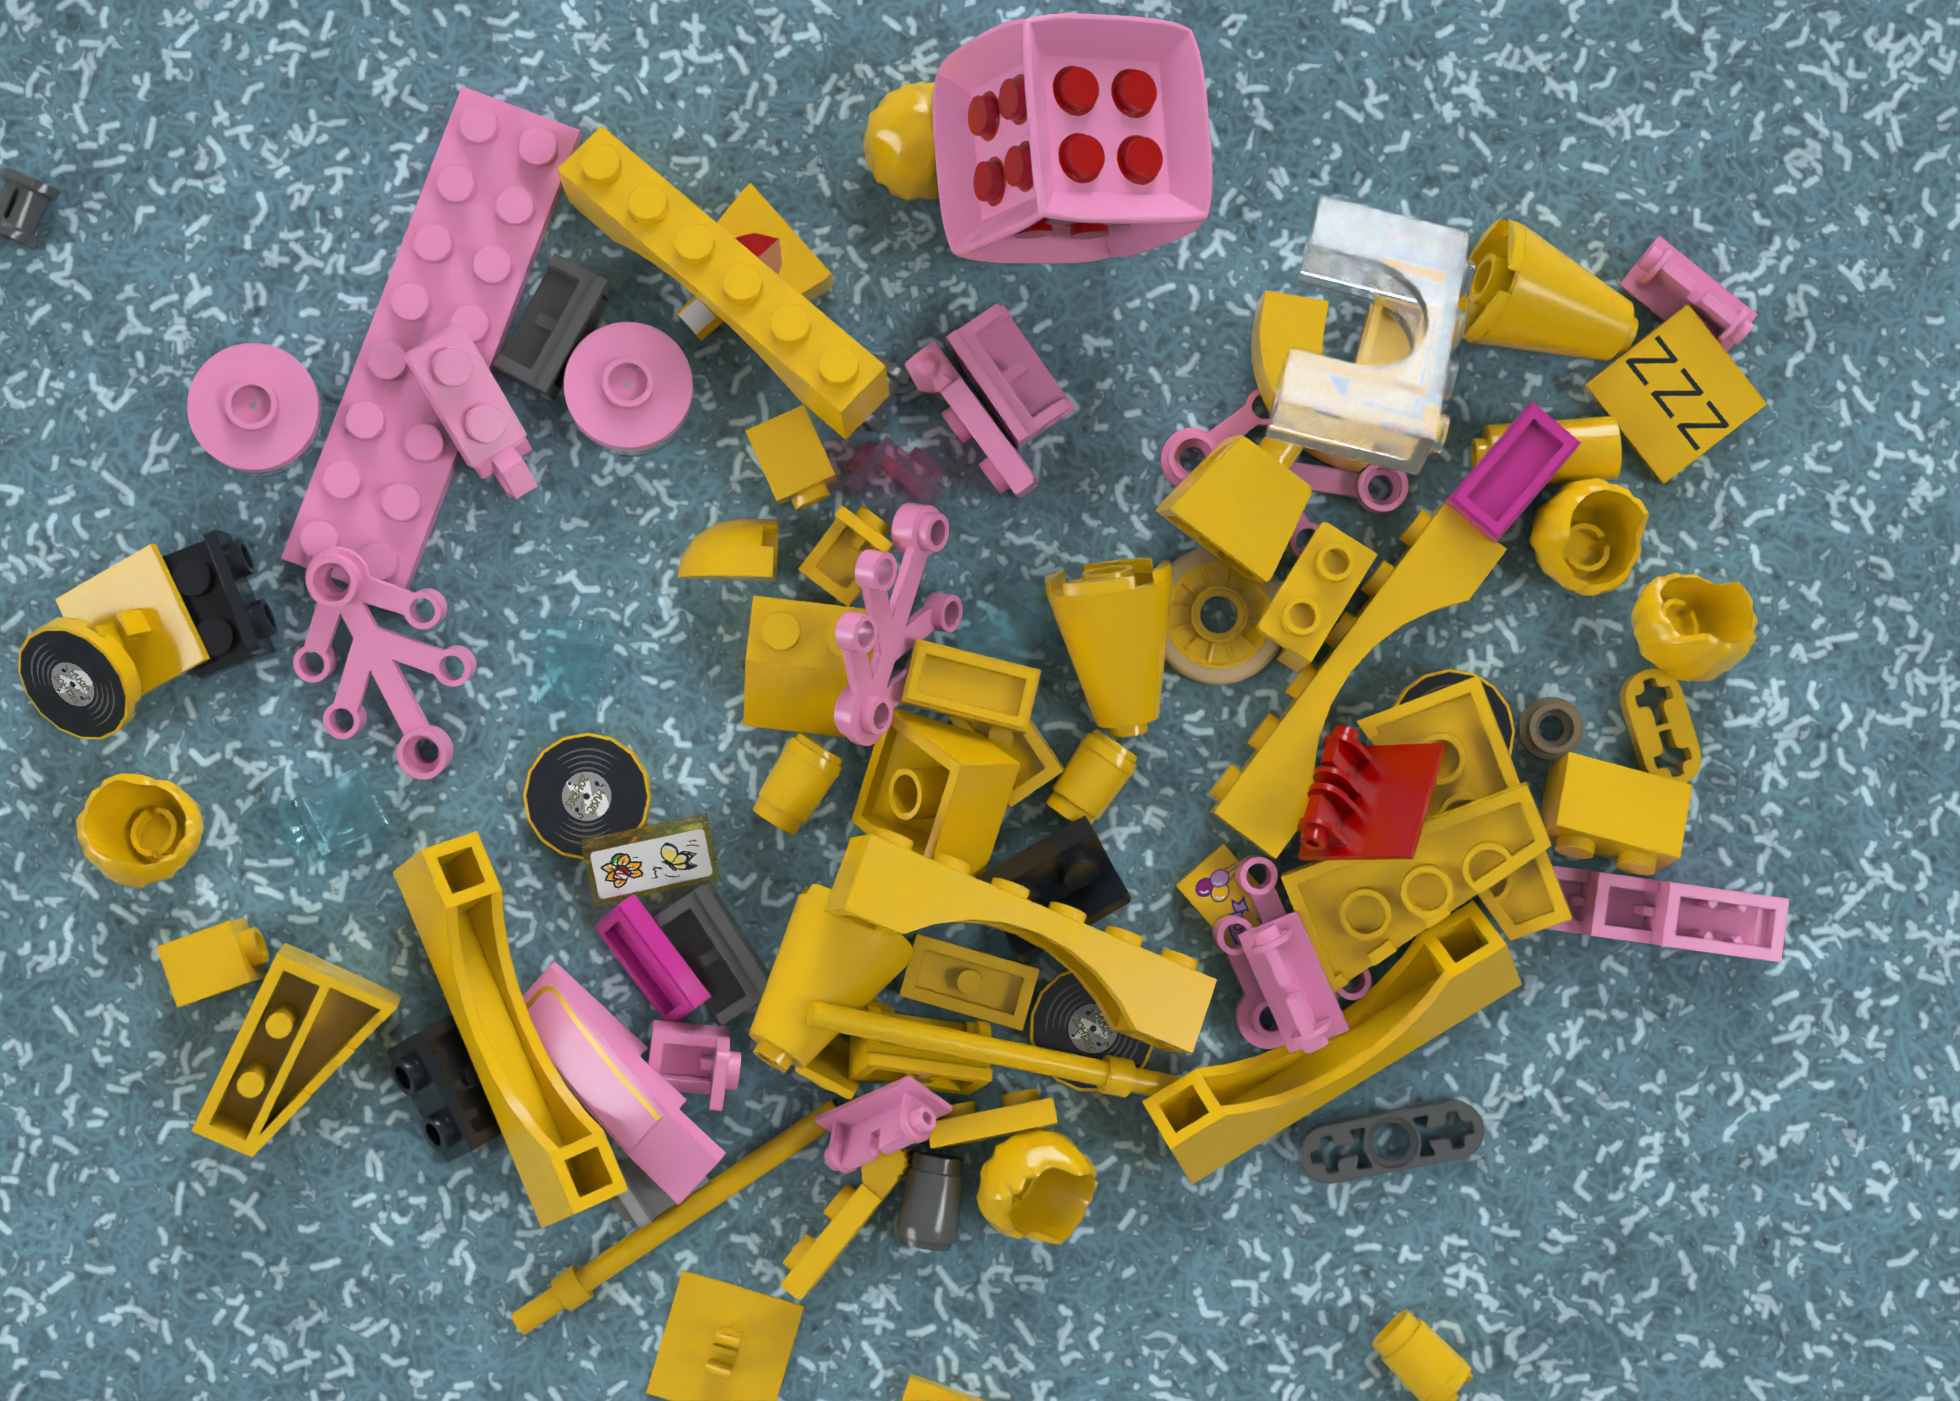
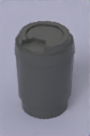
[896,1151,964,1251]

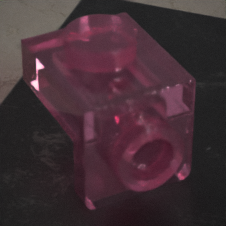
[845,436,946,506]

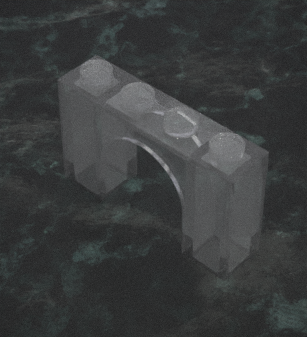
[1266,195,1475,475]

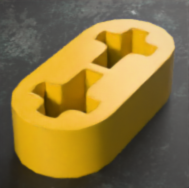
[1620,668,1702,783]

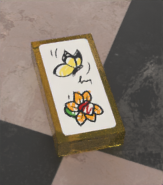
[581,813,720,906]

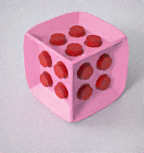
[933,13,1213,264]

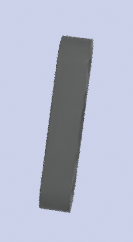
[1298,1098,1484,1184]

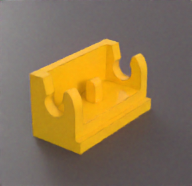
[848,1005,993,1095]

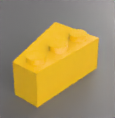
[191,943,402,1157]

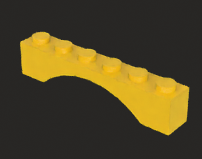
[557,125,890,440]
[1208,503,1507,859]
[823,828,1217,1053]
[393,831,629,1229]
[1142,900,1522,1185]

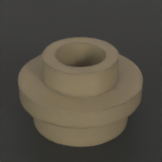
[1518,697,1583,760]

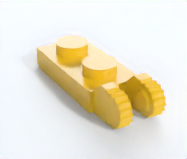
[780,1147,912,1299]

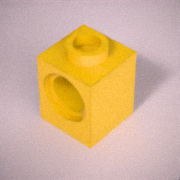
[745,405,838,511]
[156,918,269,1008]

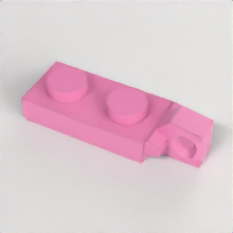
[403,323,538,499]
[904,341,1039,498]

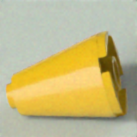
[1450,218,1638,361]
[1045,558,1173,738]
[749,884,915,1073]

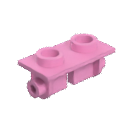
[1619,235,1758,352]
[1237,911,1350,1053]
[815,1075,953,1173]

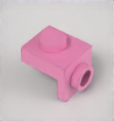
[648,1019,741,1111]

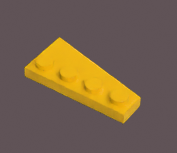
[1356,675,1572,941]
[1281,782,1551,993]

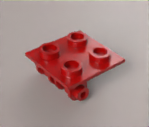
[1297,725,1446,861]

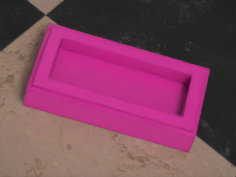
[1444,401,1581,543]
[594,894,711,1022]

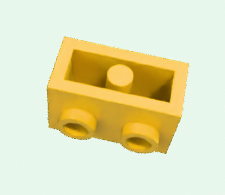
[1540,752,1692,875]

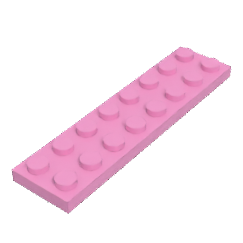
[281,86,583,590]

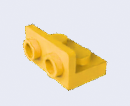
[1256,522,1378,673]

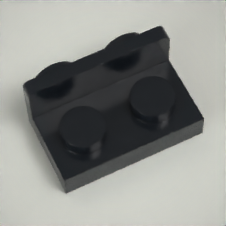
[163,529,278,679]
[975,815,1131,962]
[388,1015,502,1162]

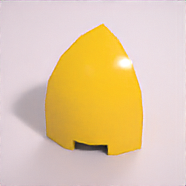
[677,518,779,582]

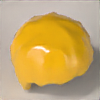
[862,81,939,201]
[1529,478,1649,596]
[1631,572,1758,682]
[76,773,204,889]
[976,1128,1099,1244]

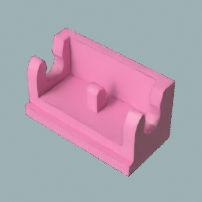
[946,303,1076,449]

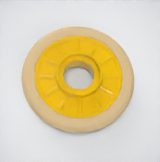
[1165,547,1281,685]

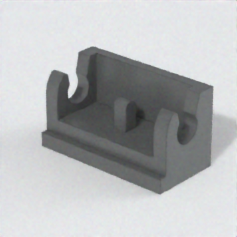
[493,253,615,401]
[653,881,770,1026]

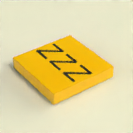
[1583,304,1767,484]

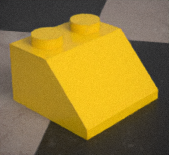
[743,595,874,738]
[851,707,1021,877]

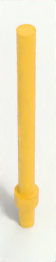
[806,1000,1179,1098]
[511,1099,837,1335]

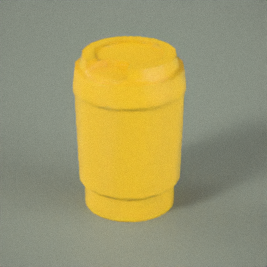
[1045,729,1138,825]
[752,732,843,836]
[1372,1309,1473,1401]

